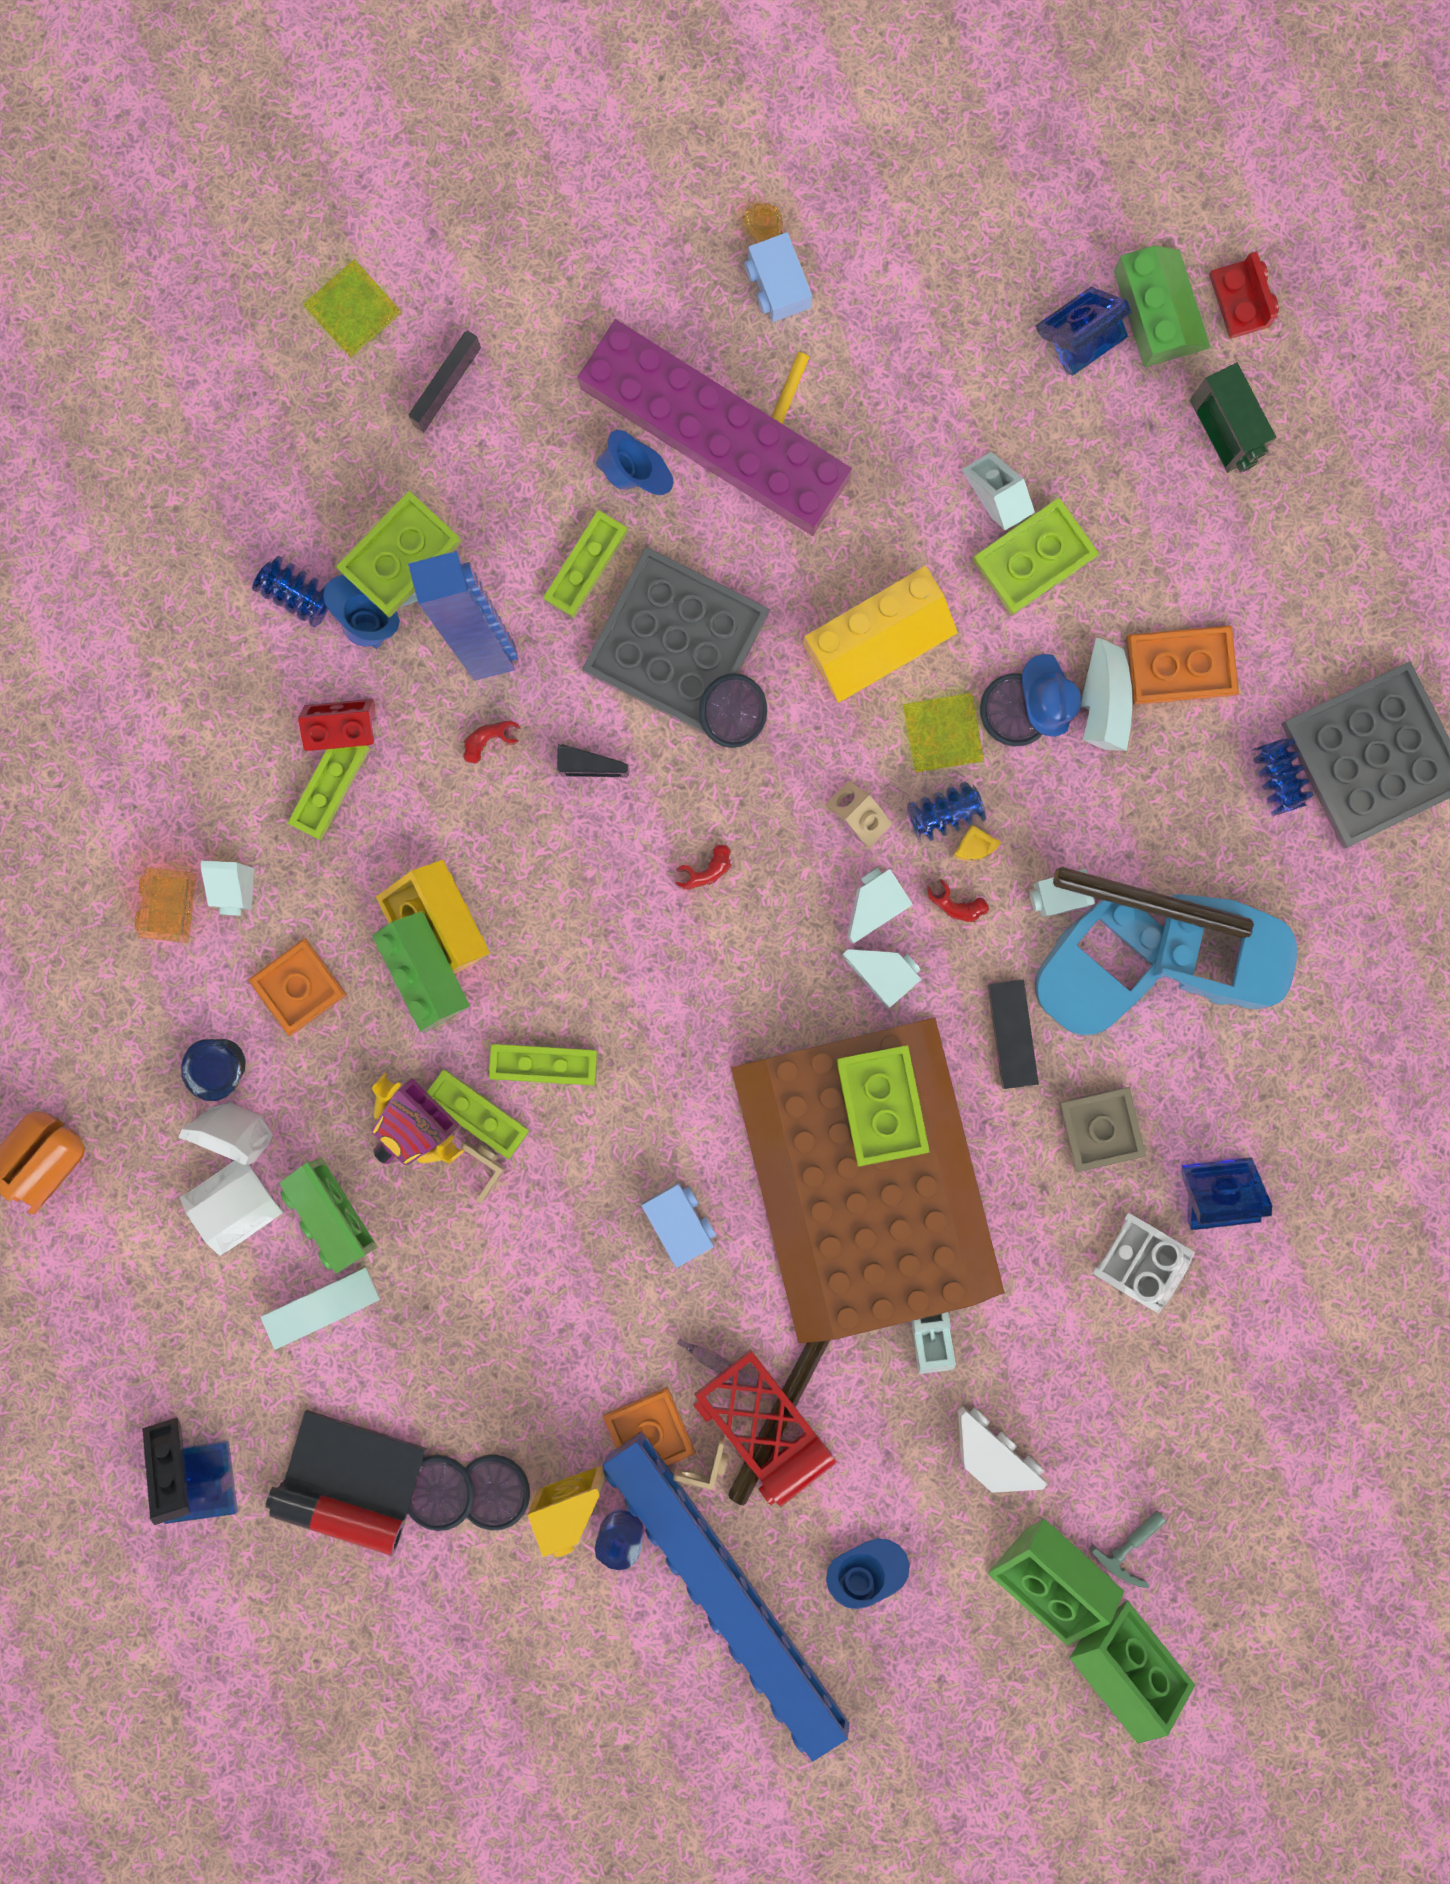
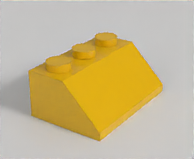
[376,860,490,974]
[527,1464,605,1558]

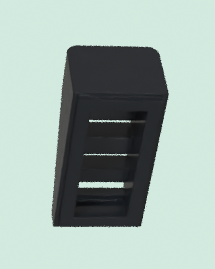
[557,744,630,778]

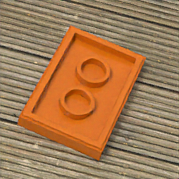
[1126,625,1239,705]

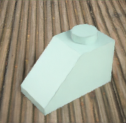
[962,452,1035,530]
[201,861,254,916]
[847,867,913,943]
[1030,869,1095,918]
[841,949,922,1008]

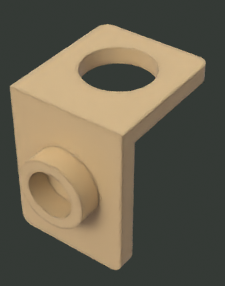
[826,782,892,847]
[461,1141,506,1204]
[673,1435,728,1490]

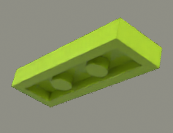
[543,510,628,619]
[287,746,370,841]
[489,1044,598,1086]
[427,1069,531,1160]

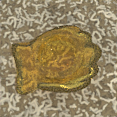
[742,203,783,244]

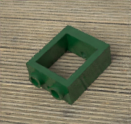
[1190,362,1277,473]

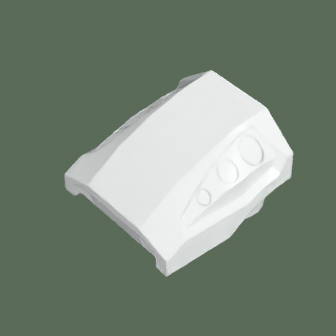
[178,1102,273,1165]
[180,1161,284,1256]
[1092,1213,1195,1314]

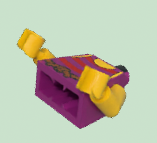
[371,1072,465,1165]

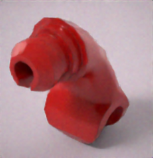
[463,720,521,764]
[675,845,732,890]
[927,879,989,922]

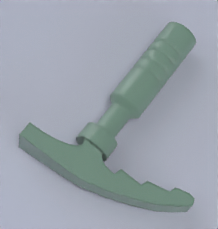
[1089,1511,1167,1588]

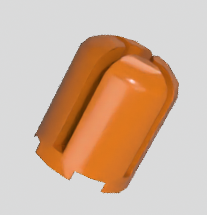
[0,1111,85,1215]

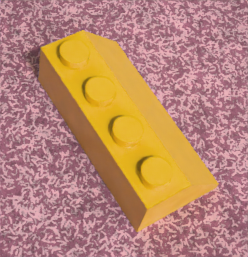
[803,565,958,703]

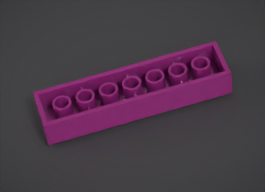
[577,319,852,536]

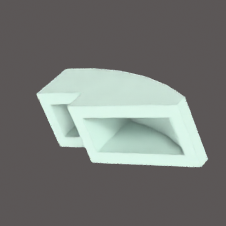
[1081,638,1132,751]
[260,1268,380,1350]
[911,1312,956,1374]

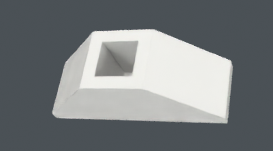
[958,1406,1047,1493]

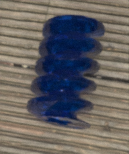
[252,555,328,628]
[1251,738,1314,817]
[907,781,986,843]
[594,1510,644,1570]

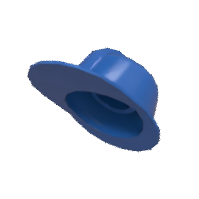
[596,429,674,495]
[323,575,400,649]
[1022,654,1081,737]
[826,1538,910,1609]

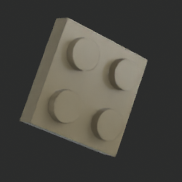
[1059,1087,1146,1172]

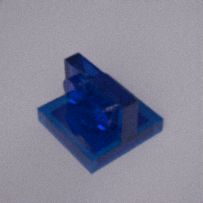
[1035,287,1132,376]
[1182,1157,1273,1230]
[164,1441,238,1524]

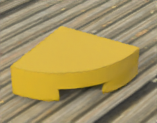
[953,824,1001,861]

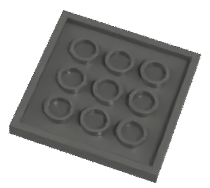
[582,547,770,735]
[1281,661,1450,849]

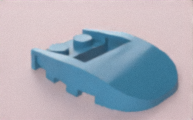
[1153,894,1297,1010]
[1035,900,1164,1036]

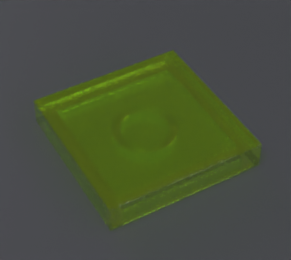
[303,259,402,358]
[903,693,984,774]

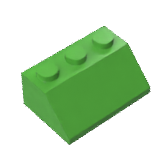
[1114,245,1211,368]
[372,911,470,1033]
[279,1158,378,1274]
[987,1518,1125,1646]
[1069,1601,1195,1744]

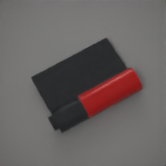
[265,1410,427,1556]

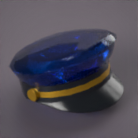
[181,1039,246,1101]

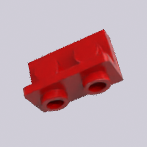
[1209,251,1279,339]
[298,698,375,751]

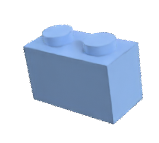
[744,232,812,322]
[641,1182,717,1268]

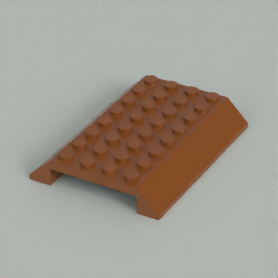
[731,1017,1005,1343]

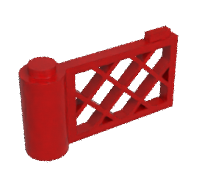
[693,1349,838,1507]

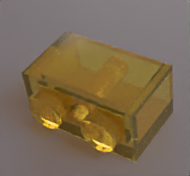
[135,867,197,943]

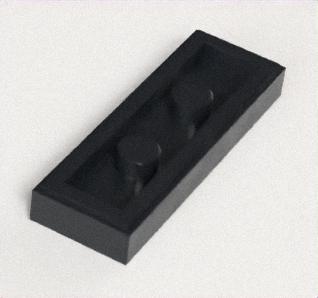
[408,330,481,433]
[988,980,1039,1089]
[142,1418,191,1525]

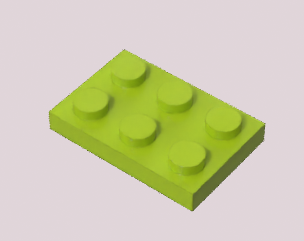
[336,490,462,618]
[972,498,1099,616]
[836,1045,930,1167]

